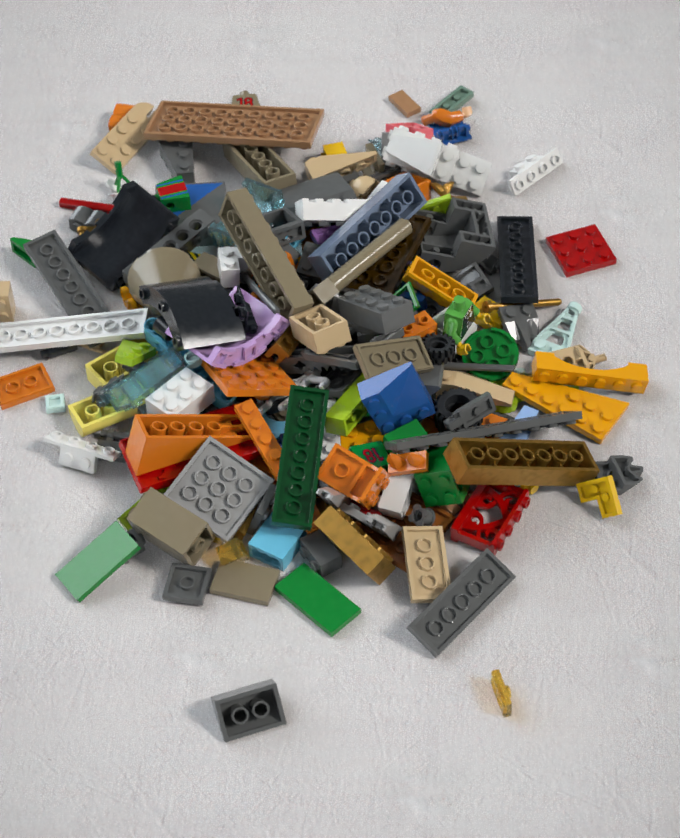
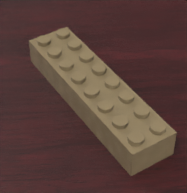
[219,187,314,327]

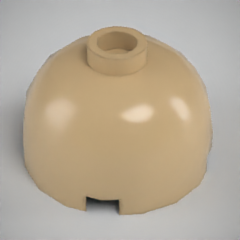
[349,175,380,199]

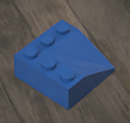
[357,361,436,435]

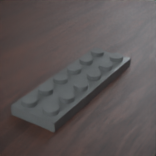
[406,548,516,658]

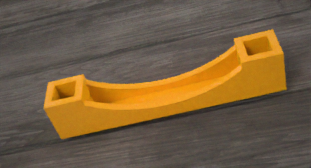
[531,351,649,394]

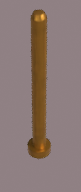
[482,298,562,314]

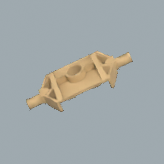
[527,345,607,377]

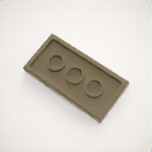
[352,335,434,380]

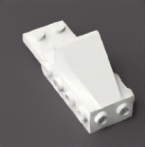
[381,125,493,196]

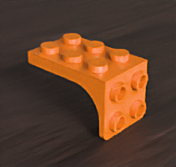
[318,443,390,510]

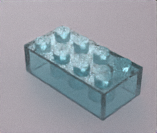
[104,346,188,412]

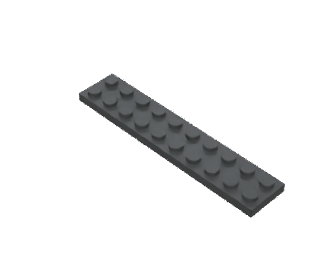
[384,411,583,454]

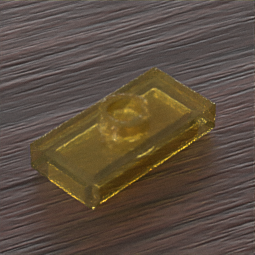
[491,669,512,717]

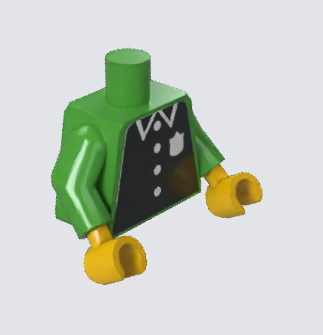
[443,295,491,356]

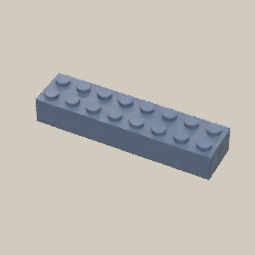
[307,172,427,281]

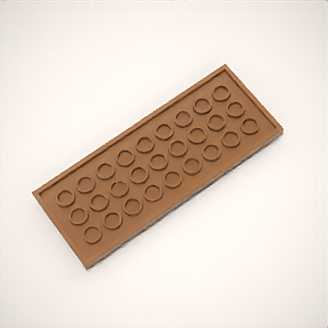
[143,100,325,150]

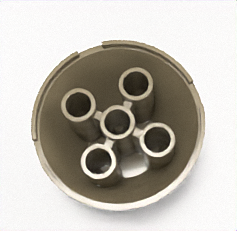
[127,247,201,316]

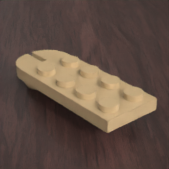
[89,102,156,175]

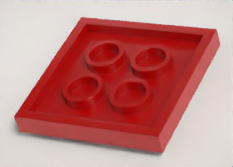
[546,224,617,277]

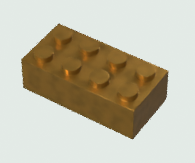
[314,505,396,586]

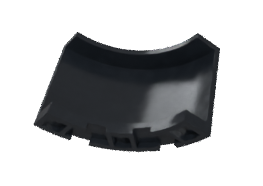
[68,180,180,292]
[139,277,246,352]

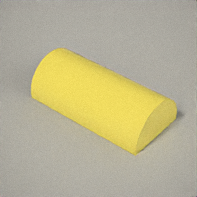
[68,379,149,437]

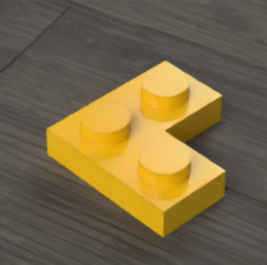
[576,475,623,519]

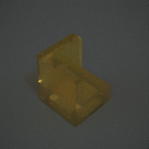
[215,537,250,566]

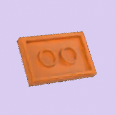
[0,363,55,410]

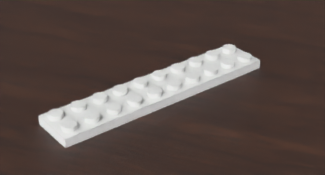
[0,308,150,353]

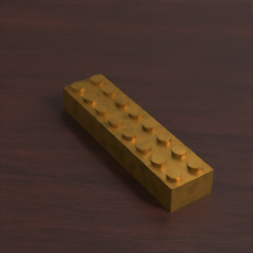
[443,437,600,486]

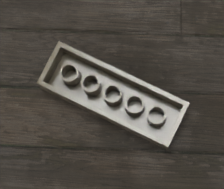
[222,144,297,201]

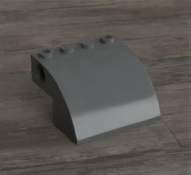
[413,197,496,272]

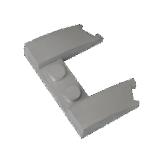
[316,487,402,542]

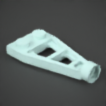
[527,301,582,356]

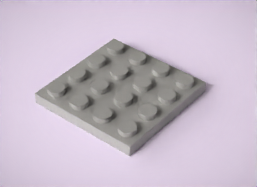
[163,436,274,544]

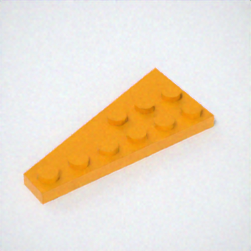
[502,372,629,444]

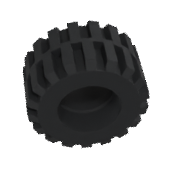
[434,387,483,432]

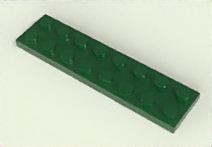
[271,385,329,531]

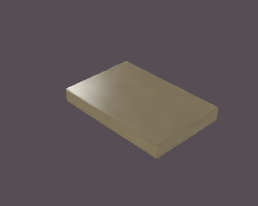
[209,558,280,606]

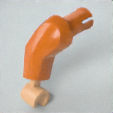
[421,106,472,127]

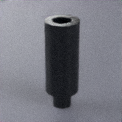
[40,345,78,359]

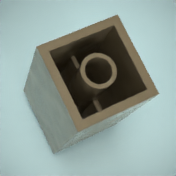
[127,487,216,566]

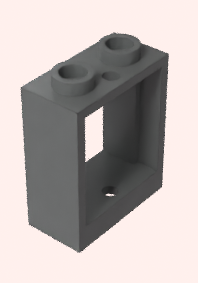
[262,206,306,246]

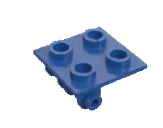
[429,121,472,145]

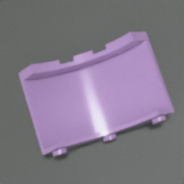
[165,286,290,368]

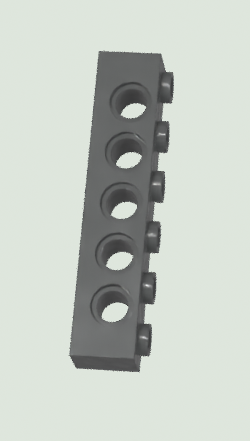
[122,208,216,285]

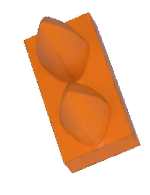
[387,450,429,477]

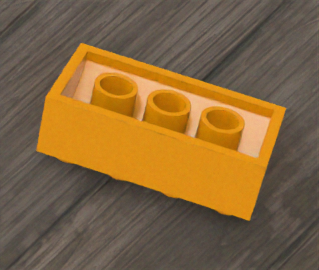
[402,255,479,308]

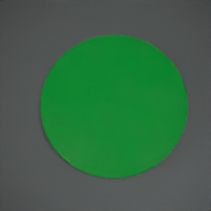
[462,327,519,382]

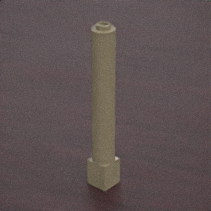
[309,218,412,306]

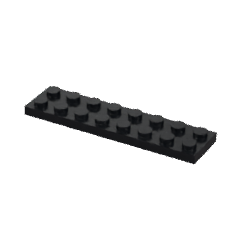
[497,216,539,304]

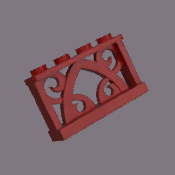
[450,485,531,555]

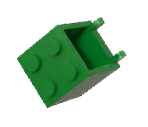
[414,446,470,507]

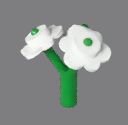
[106,161,140,200]

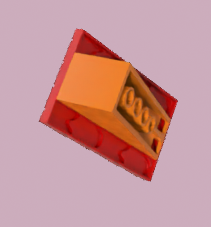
[119,403,261,494]

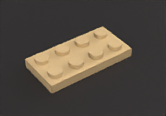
[401,526,451,603]

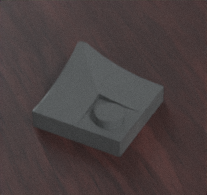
[453,262,494,301]

